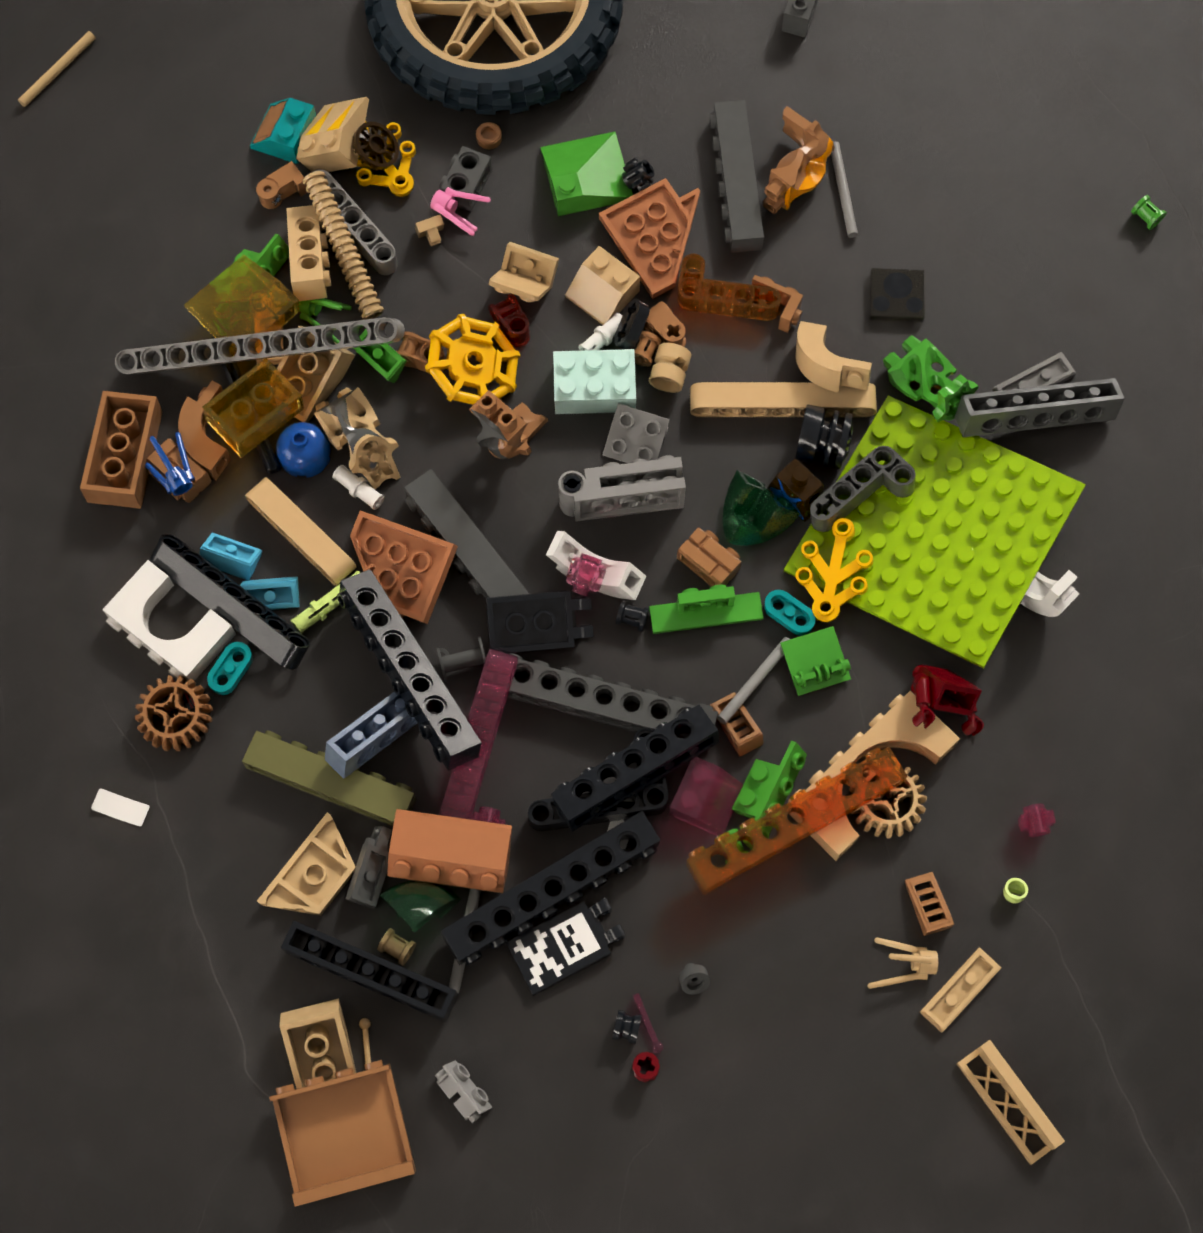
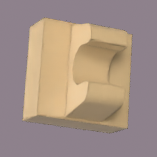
[415,214,444,247]

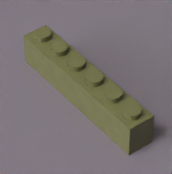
[242,730,417,827]

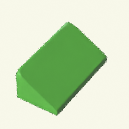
[353,329,406,383]

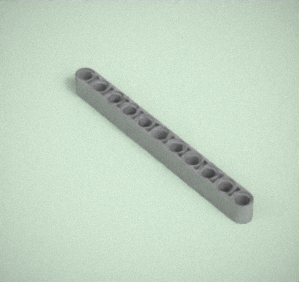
[115,317,405,374]

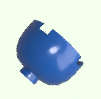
[276,422,331,478]

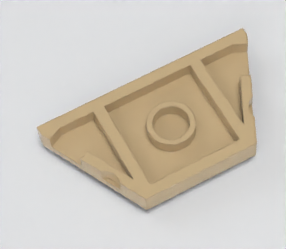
[257,812,356,916]

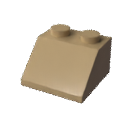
[565,246,640,325]

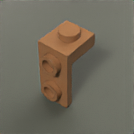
[751,275,803,333]

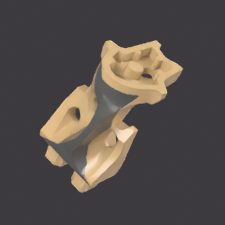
[314,387,401,489]

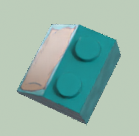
[250,98,316,164]

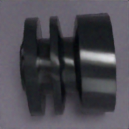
[795,404,854,469]

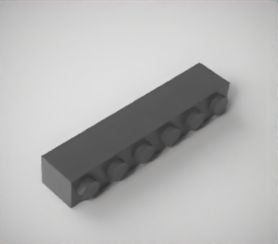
[709,100,764,253]
[404,469,529,605]

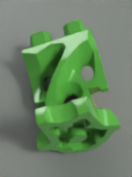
[883,335,979,422]

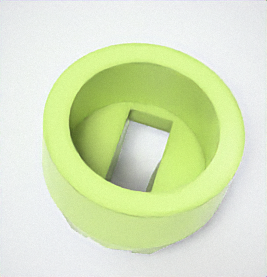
[1003,878,1028,904]

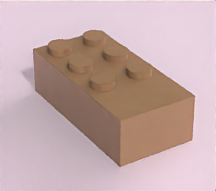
[80,391,163,509]

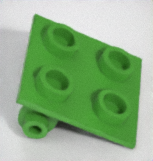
[780,626,851,696]

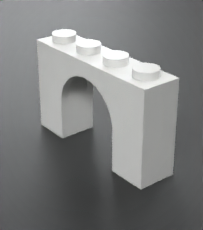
[103,560,236,681]

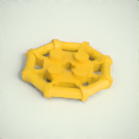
[425,314,521,405]

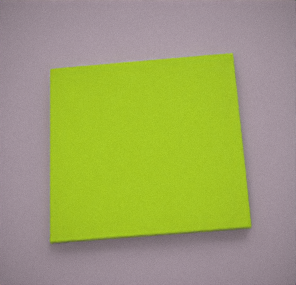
[784,395,1086,669]

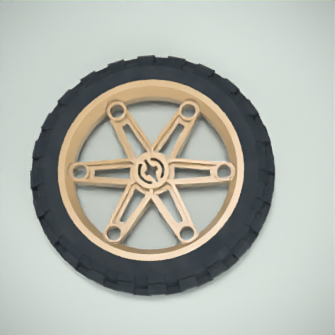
[364,0,623,115]

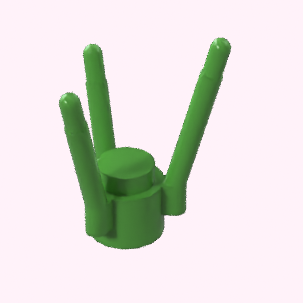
[294,298,352,344]

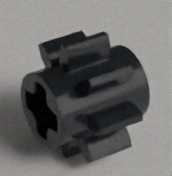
[622,157,655,191]

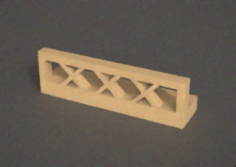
[957,1040,1065,1165]

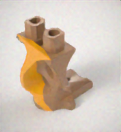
[763,106,835,214]

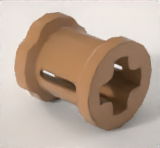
[634,331,662,367]

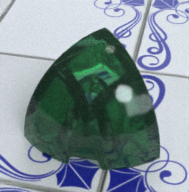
[723,470,800,545]
[379,880,461,933]

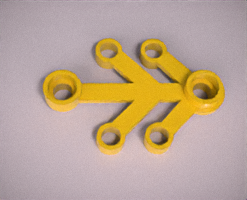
[356,120,416,197]
[795,518,874,622]

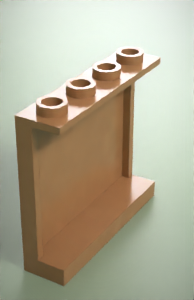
[269,1060,416,1207]

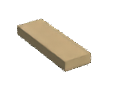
[920,947,1002,1033]

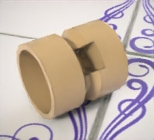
[649,343,692,393]

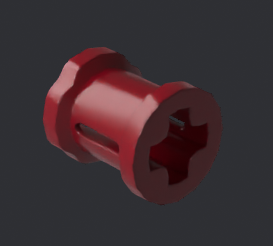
[632,1052,660,1082]

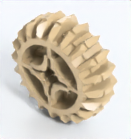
[848,760,927,839]

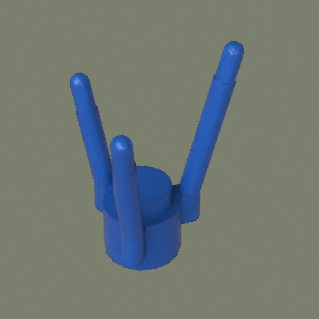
[145,432,195,496]

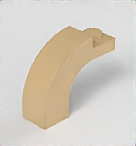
[795,321,872,392]

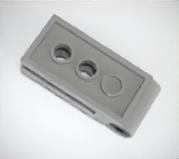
[558,455,686,522]

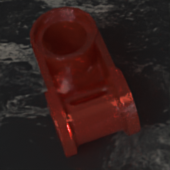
[488,293,531,347]

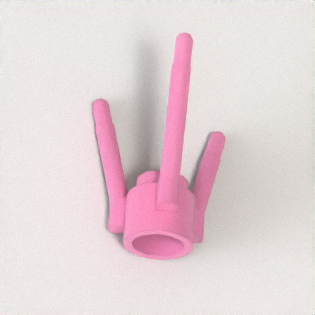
[430,187,491,236]

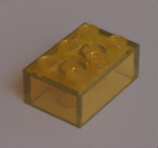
[202,358,304,458]

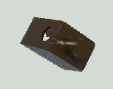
[768,459,824,522]

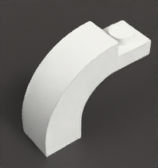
[546,531,646,600]
[1020,570,1079,617]

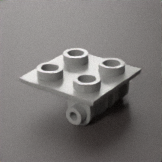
[602,403,670,463]

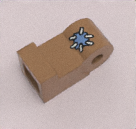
[256,161,308,209]

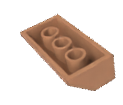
[387,809,512,893]

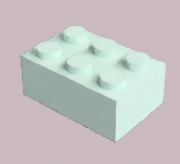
[553,349,636,414]

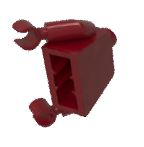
[911,665,984,736]

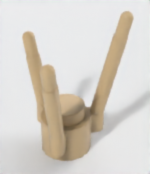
[867,937,938,989]

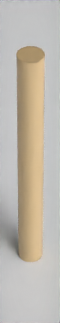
[18,31,96,107]

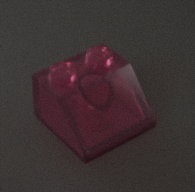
[669,757,743,836]

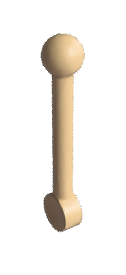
[359,1018,371,1064]

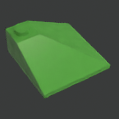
[540,132,633,216]

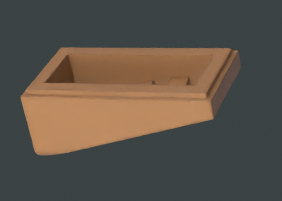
[710,692,764,756]
[904,872,954,936]

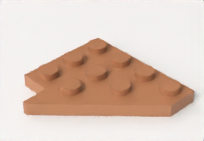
[599,178,700,299]
[350,510,458,624]

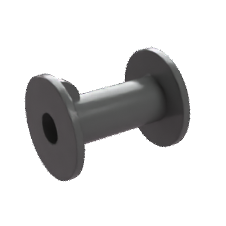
[437,637,489,683]

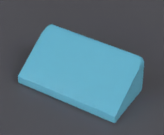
[200,533,262,580]
[241,576,300,610]

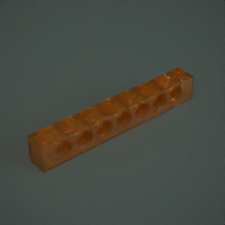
[686,747,908,896]

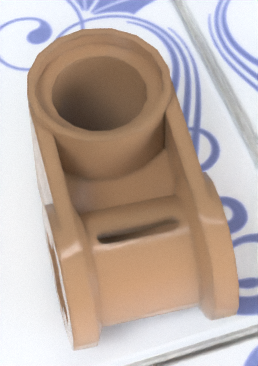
[644,301,686,347]
[396,332,446,374]

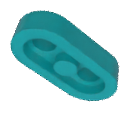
[764,590,816,636]
[207,642,253,695]

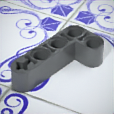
[810,446,916,532]

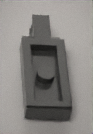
[345,826,392,909]

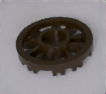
[352,122,399,170]

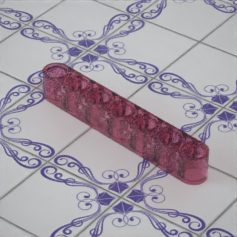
[439,649,518,820]

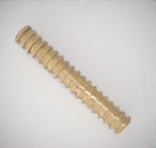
[302,171,384,320]

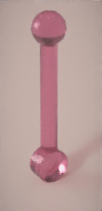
[633,993,664,1053]

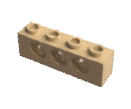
[286,205,331,302]

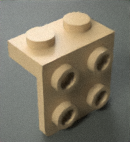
[489,242,559,302]

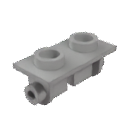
[435,1060,493,1123]

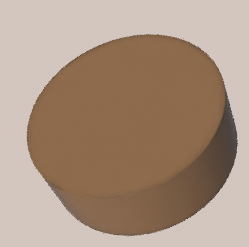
[476,122,502,150]

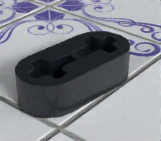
[614,299,650,350]

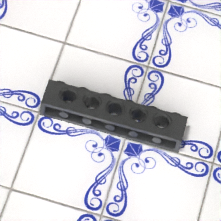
[955,378,1125,437]

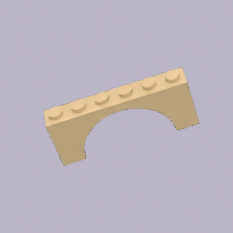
[787,691,960,861]

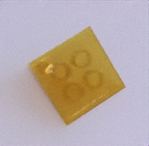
[184,254,299,363]

